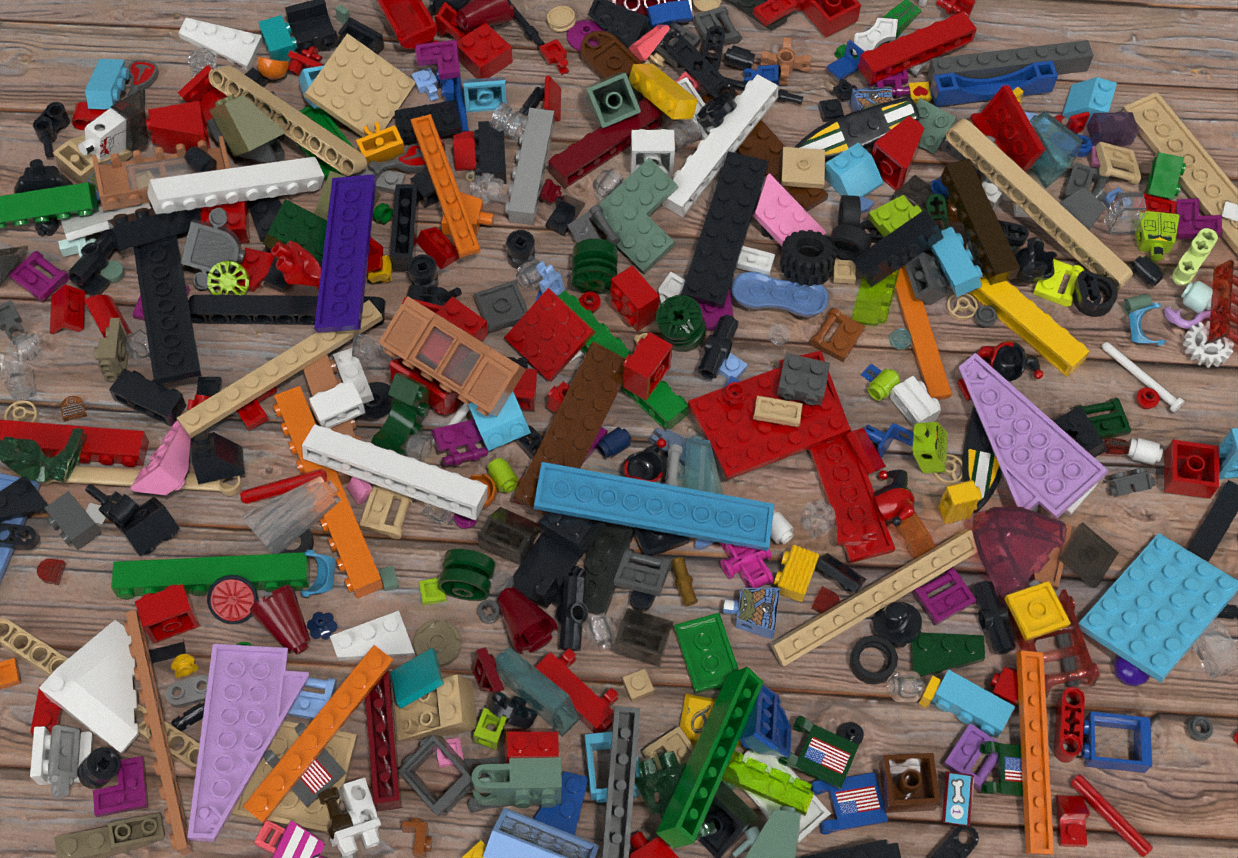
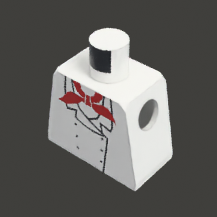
[78,108,126,160]

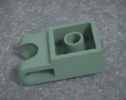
[472,757,562,808]

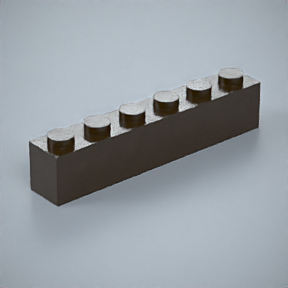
[941,158,1020,285]

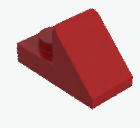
[434,2,476,40]
[453,131,476,171]
[1056,795,1090,847]

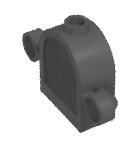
[181,208,246,290]

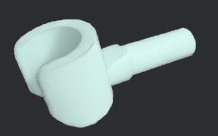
[732,826,760,858]

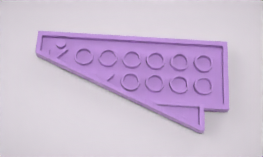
[959,353,1108,519]
[187,644,309,842]

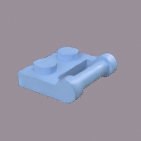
[288,677,337,720]

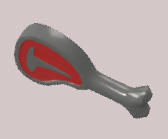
[120,60,159,110]
[368,144,428,176]

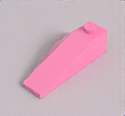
[130,420,191,495]

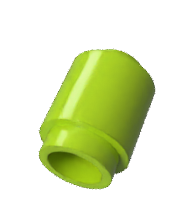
[867,368,900,401]
[487,458,519,493]

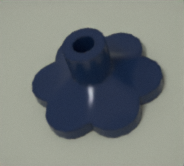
[307,612,338,640]

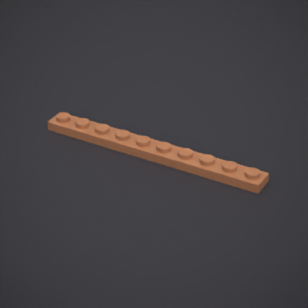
[124,609,193,856]

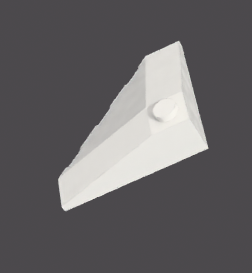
[39,620,139,754]

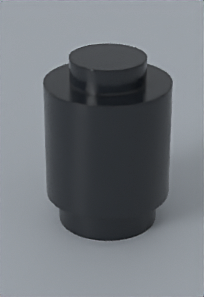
[724,45,756,70]
[184,146,217,173]
[1131,256,1165,287]

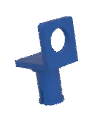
[864,423,914,458]

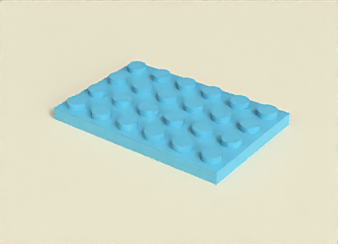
[1077,533,1238,683]

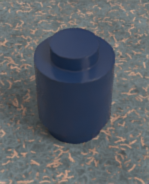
[596,427,631,459]

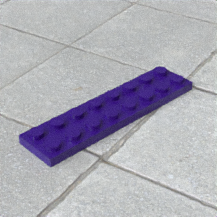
[314,174,377,333]

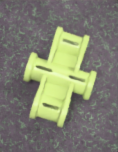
[1172,228,1218,286]

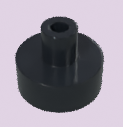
[838,722,864,745]

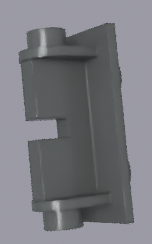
[1103,467,1156,497]

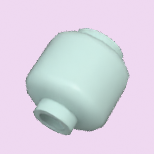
[1181,281,1216,313]

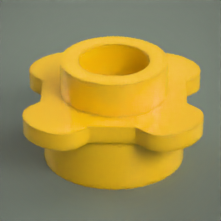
[171,654,198,678]

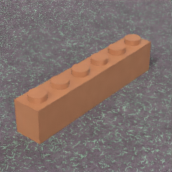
[303,355,361,485]

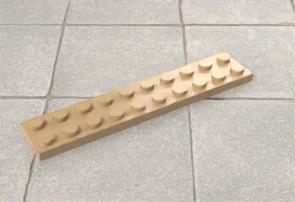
[1122,92,1238,255]

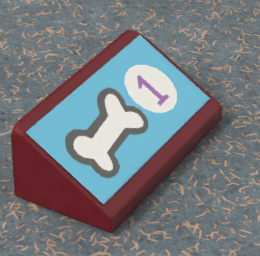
[942,771,974,827]

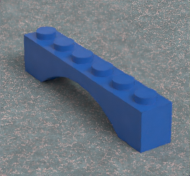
[930,60,1058,107]

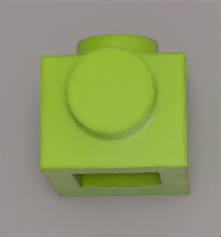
[473,708,507,750]

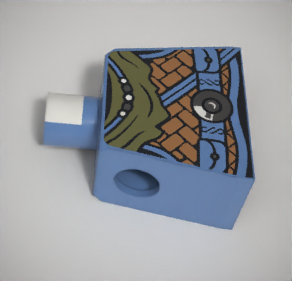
[850,87,892,112]
[723,588,780,639]

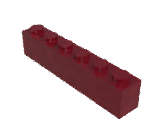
[549,98,662,189]
[362,658,402,812]

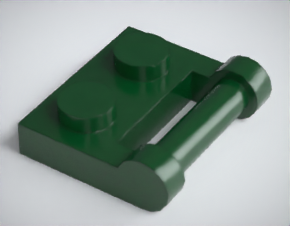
[1073,397,1132,440]

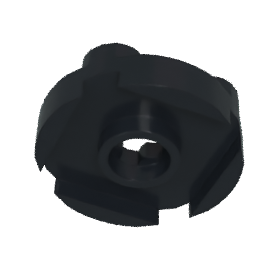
[696,92,737,128]
[487,692,538,728]

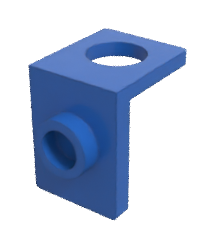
[826,40,864,80]

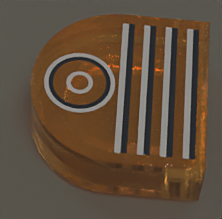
[60,396,87,422]

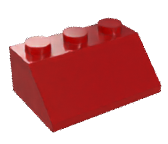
[389,358,462,415]

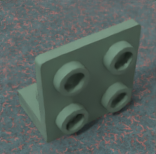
[916,98,958,154]

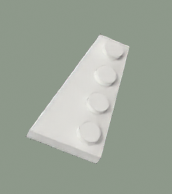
[178,18,263,71]

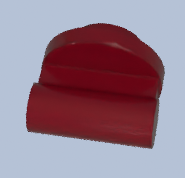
[539,179,562,204]

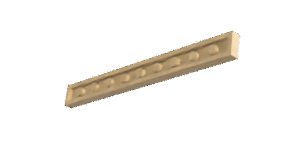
[177,300,383,438]
[770,529,980,666]

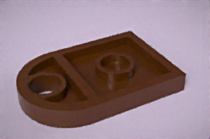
[580,31,643,79]

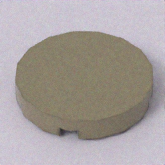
[413,619,462,667]

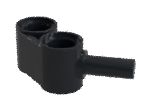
[33,102,70,158]
[406,284,462,306]
[85,484,140,526]

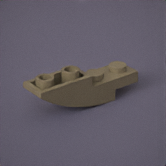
[54,813,164,858]

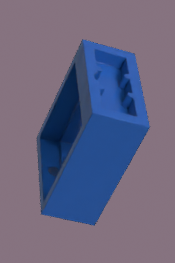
[1081,712,1152,773]

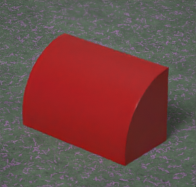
[84,295,132,338]

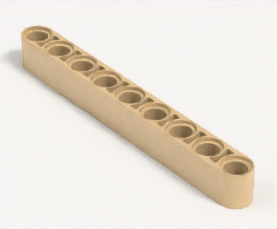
[209,65,367,176]

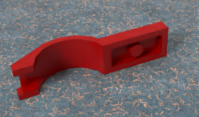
[753,0,804,27]

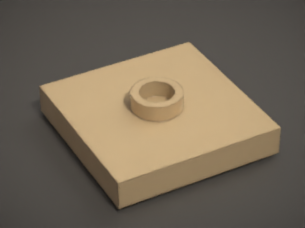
[781,147,825,189]

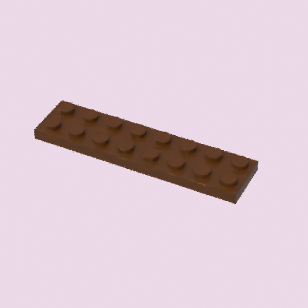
[701,89,828,212]
[512,341,625,515]

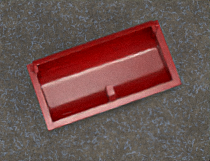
[376,0,437,49]

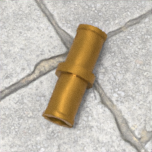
[672,557,698,607]

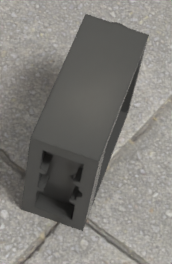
[398,735,480,816]

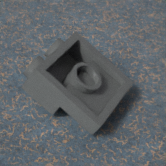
[776,353,830,406]

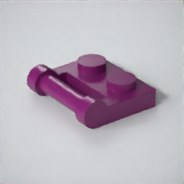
[9,251,69,302]
[912,568,977,625]

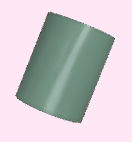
[1122,293,1152,317]

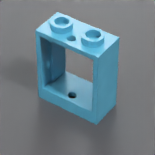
[585,732,642,803]

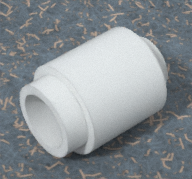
[1126,438,1163,465]
[771,510,794,544]

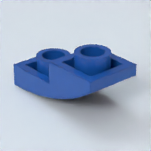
[647,0,693,27]
[436,67,455,101]

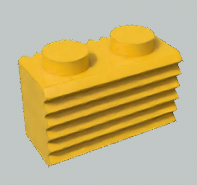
[938,480,982,525]
[774,545,820,603]

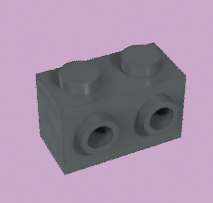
[905,252,948,305]
[45,491,101,550]

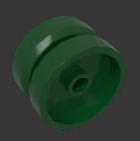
[437,549,496,601]

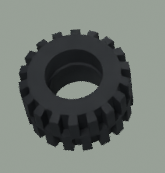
[780,230,837,286]

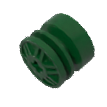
[572,239,618,295]
[656,295,707,352]

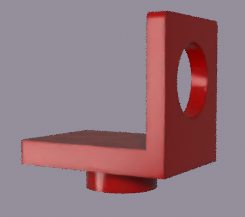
[1054,112,1090,134]

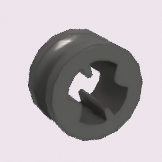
[478,600,500,624]

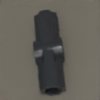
[67,229,116,286]
[698,315,739,380]
[557,576,588,651]
[971,580,1016,655]

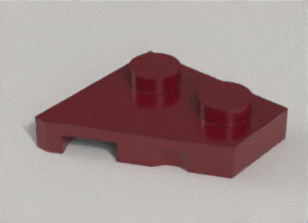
[471,647,504,693]

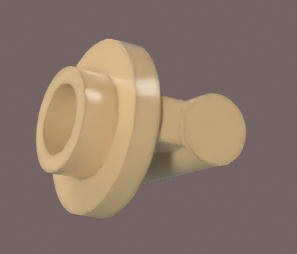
[643,53,666,71]

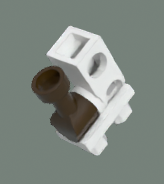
[318,777,381,857]

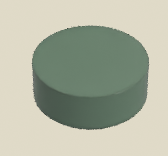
[101,260,125,283]

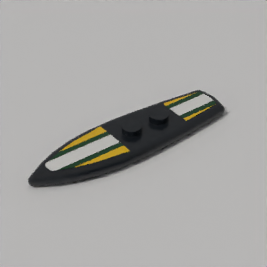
[794,97,920,161]
[962,406,1002,513]

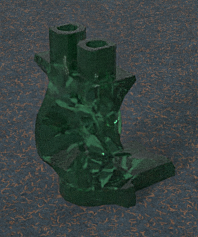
[0,428,87,483]
[635,751,717,847]

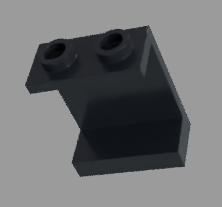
[285,0,339,56]

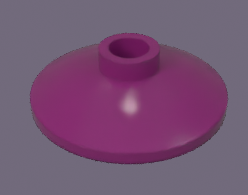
[567,20,606,51]

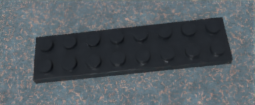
[681,151,769,308]
[133,235,202,385]

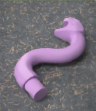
[1164,307,1230,334]

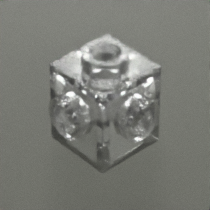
[470,173,504,205]
[800,498,836,539]

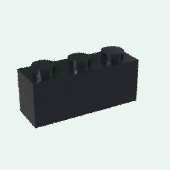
[474,120,507,185]
[109,369,187,427]

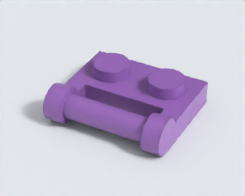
[943,723,999,791]

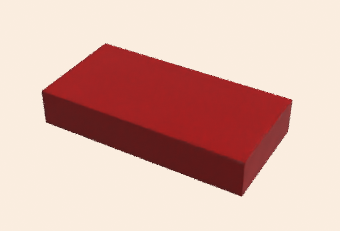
[847,428,886,474]

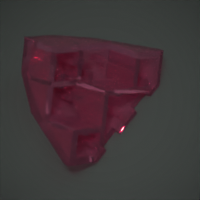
[972,507,1066,600]

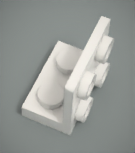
[30,726,93,785]

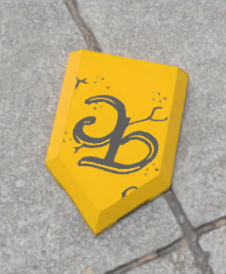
[680,693,742,749]

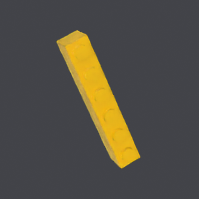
[968,273,1090,377]

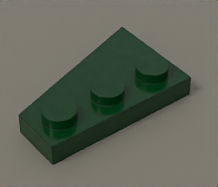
[910,632,985,681]

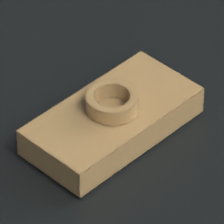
[753,396,803,427]

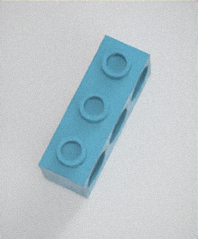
[1219,428,1238,479]

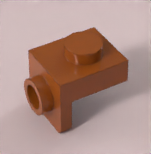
[401,818,432,858]

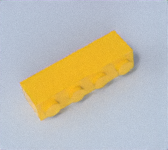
[629,64,698,119]

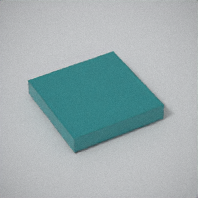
[391,647,444,708]

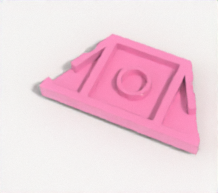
[753,173,826,246]

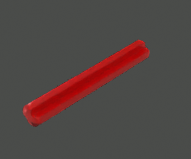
[240,469,327,504]
[1070,774,1153,857]

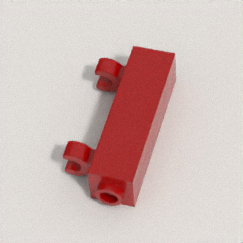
[533,648,619,733]

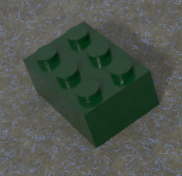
[262,199,327,267]

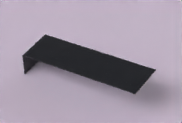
[136,638,186,666]

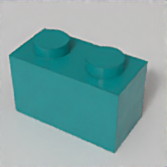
[258,15,298,61]

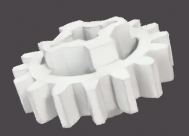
[1183,321,1234,368]

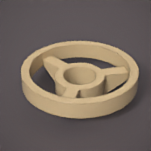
[947,293,978,320]
[4,400,38,422]
[933,454,962,485]

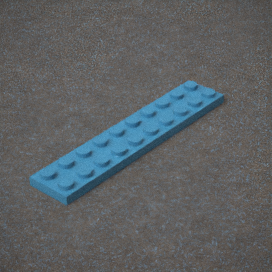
[533,462,774,551]

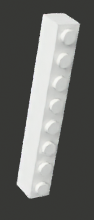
[662,74,778,217]
[147,157,324,214]
[302,424,488,520]

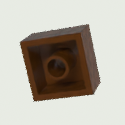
[879,753,940,813]

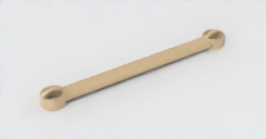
[31,460,242,496]

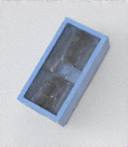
[483,808,600,858]

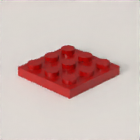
[504,288,596,382]

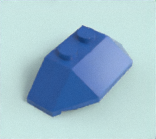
[739,684,791,758]

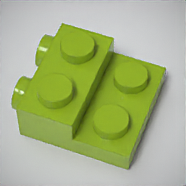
[868,195,922,237]

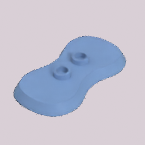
[732,272,828,317]

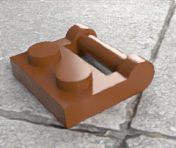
[809,308,865,363]

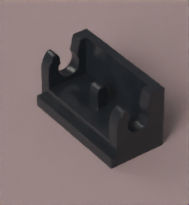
[338,17,384,55]

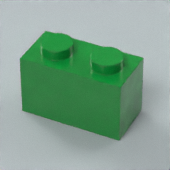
[1145,152,1186,200]

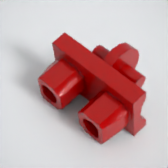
[936,0,976,18]
[288,46,323,76]

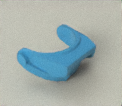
[1129,302,1166,346]
[300,549,336,597]

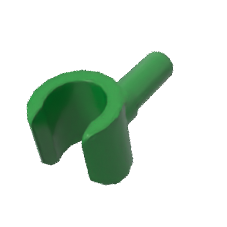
[834,44,857,59]

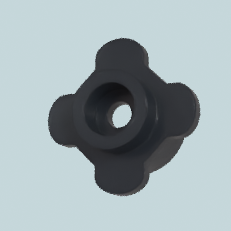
[832,79,857,101]

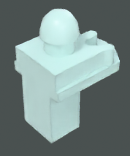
[58,236,96,257]

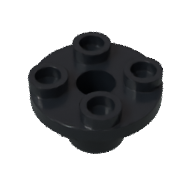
[873,602,922,648]

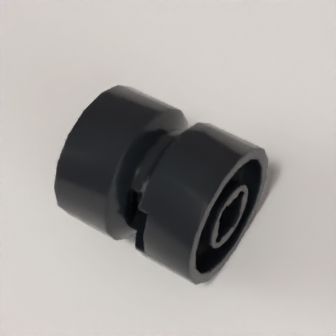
[506,230,535,270]
[408,254,439,294]
[77,747,120,789]

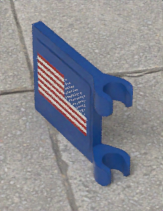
[810,772,888,835]

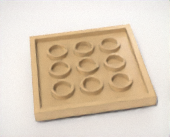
[304,33,415,137]
[232,721,358,834]

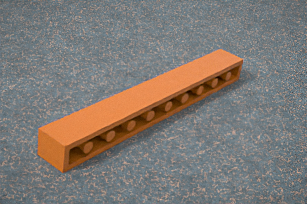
[273,386,383,599]

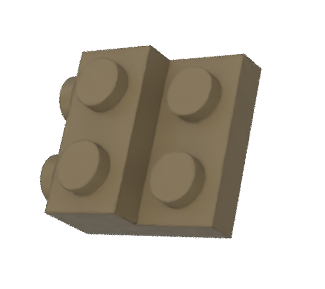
[94,318,130,382]

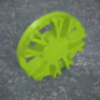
[207,261,250,295]

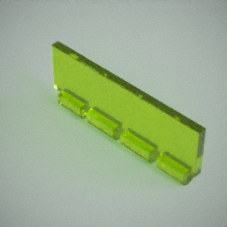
[852,269,900,326]
[722,751,814,816]

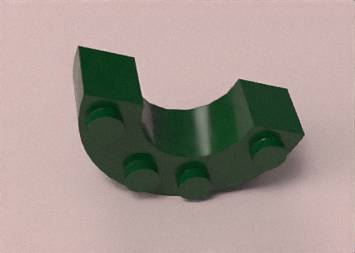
[371,373,431,456]

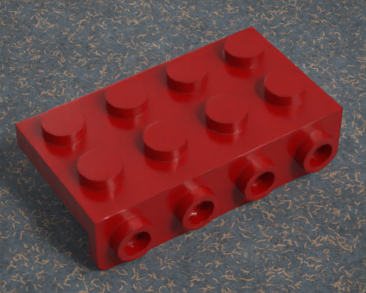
[970,85,1045,172]

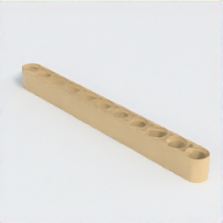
[946,118,1133,292]
[0,619,200,773]

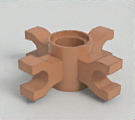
[760,37,811,86]

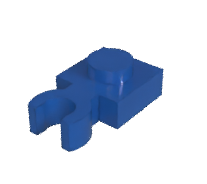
[744,65,779,86]

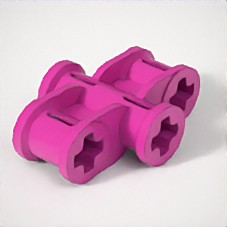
[720,542,774,588]

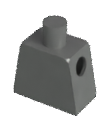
[1060,186,1107,230]

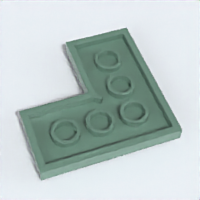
[592,158,679,274]

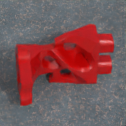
[271,241,322,289]

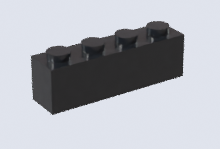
[390,184,419,271]
[107,208,201,250]
[852,210,944,288]

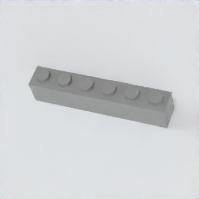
[505,108,554,226]

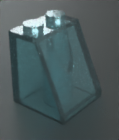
[1030,110,1083,188]

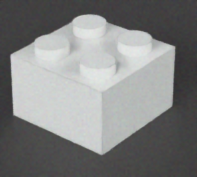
[630,129,675,176]

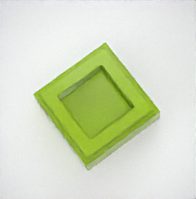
[419,577,447,606]

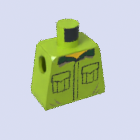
[1132,210,1179,261]
[912,422,948,474]

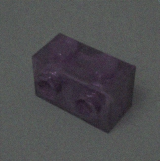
[1086,112,1139,146]

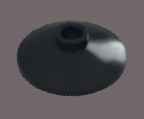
[360,382,393,419]

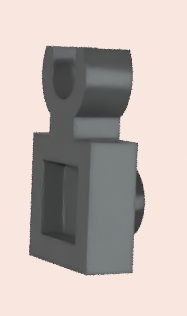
[0,300,25,340]

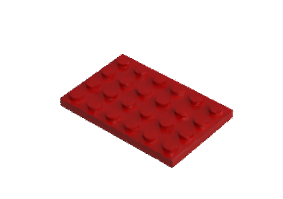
[688,356,851,480]

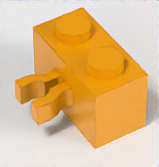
[356,121,404,166]

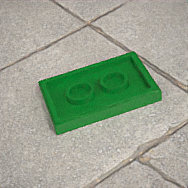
[673,613,739,694]

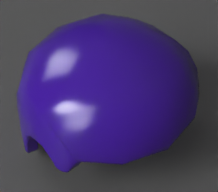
[1112,655,1150,687]

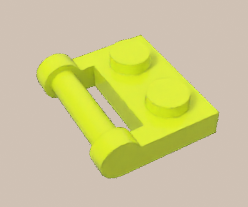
[1033,259,1084,307]

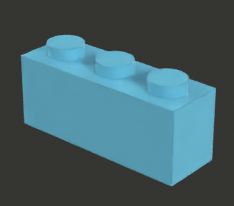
[85,59,129,109]
[930,227,983,297]
[931,669,1015,738]

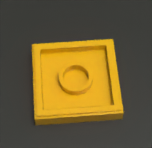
[1004,581,1071,641]

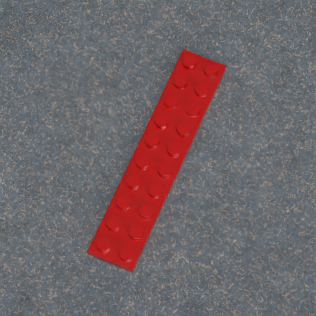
[778,351,895,563]

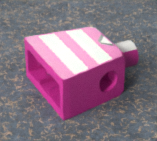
[272,820,325,858]

